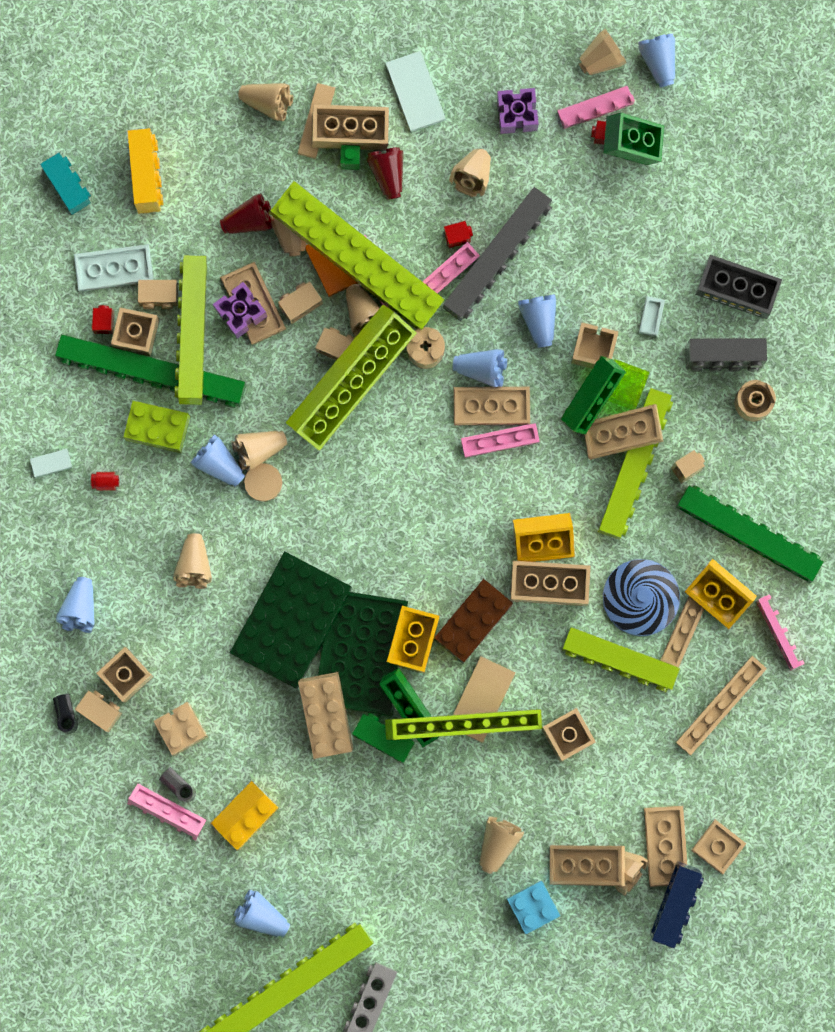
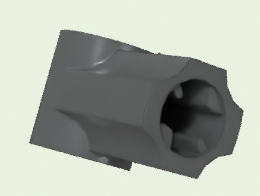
[159,767,196,802]

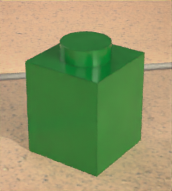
[340,145,361,170]

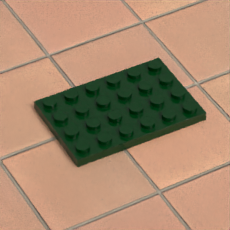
[230,551,352,690]
[318,592,408,716]

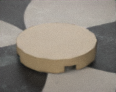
[244,463,283,502]

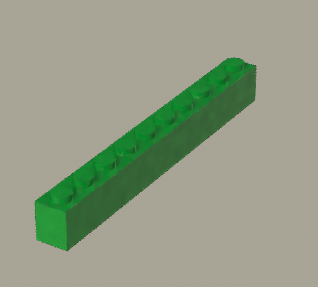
[55,334,246,408]

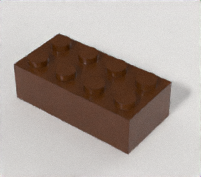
[434,579,513,664]

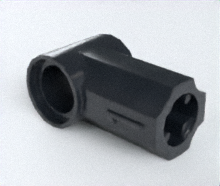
[53,694,78,734]

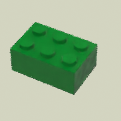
[603,112,665,165]
[352,713,415,764]

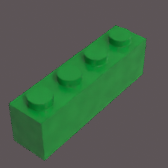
[561,356,626,435]
[379,668,439,748]

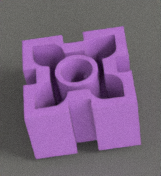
[497,88,539,134]
[213,282,268,339]

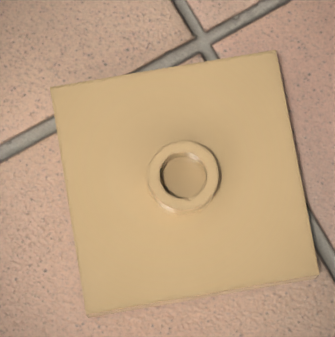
[691,819,746,875]

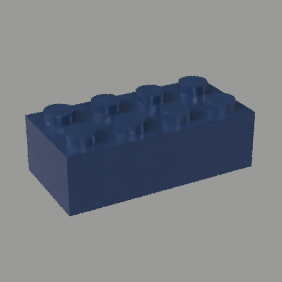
[650,861,704,949]

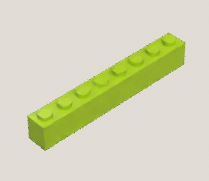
[175,255,207,405]
[598,388,673,540]
[385,709,542,740]

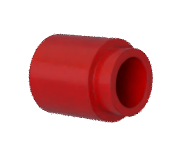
[91,471,120,491]

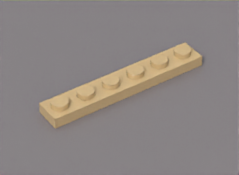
[676,656,767,756]

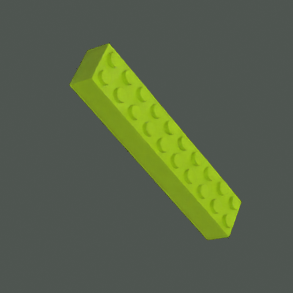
[269,181,445,330]
[199,922,374,1032]

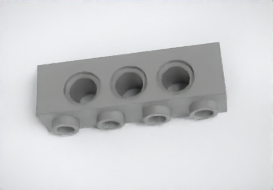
[343,962,397,1032]

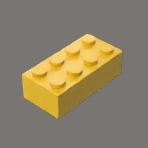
[127,128,164,214]

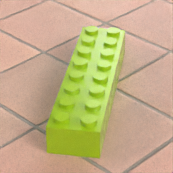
[285,305,417,451]

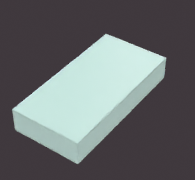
[639,296,665,337]
[30,449,73,478]

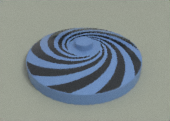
[603,559,680,636]

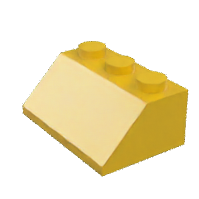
[513,513,575,562]
[685,559,757,629]
[387,606,440,674]
[211,781,279,850]

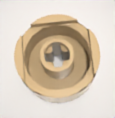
[407,327,445,369]
[734,380,776,422]

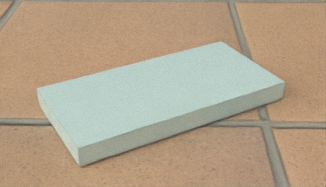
[386,51,446,133]
[74,244,154,292]

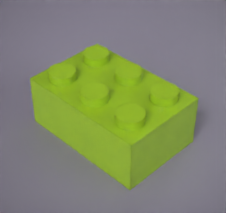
[123,400,190,453]

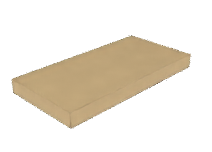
[220,262,286,345]
[454,386,530,425]
[584,404,663,460]
[453,656,515,743]
[644,806,687,887]
[550,845,625,886]

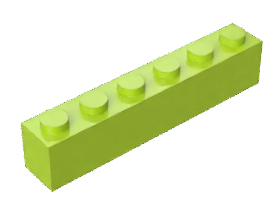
[562,627,680,693]

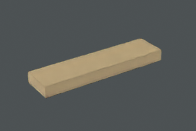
[298,83,335,159]
[660,596,704,667]

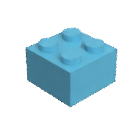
[507,880,560,935]

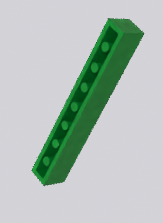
[676,485,824,583]

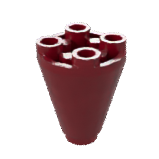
[366,147,404,200]
[220,193,273,234]

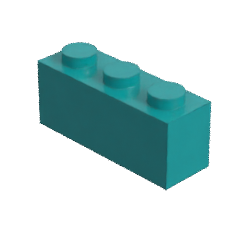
[40,153,91,215]

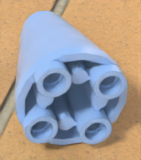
[638,33,675,88]
[518,294,556,348]
[453,349,507,387]
[190,434,245,487]
[56,577,95,633]
[234,889,290,938]

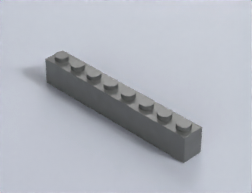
[443,187,552,321]

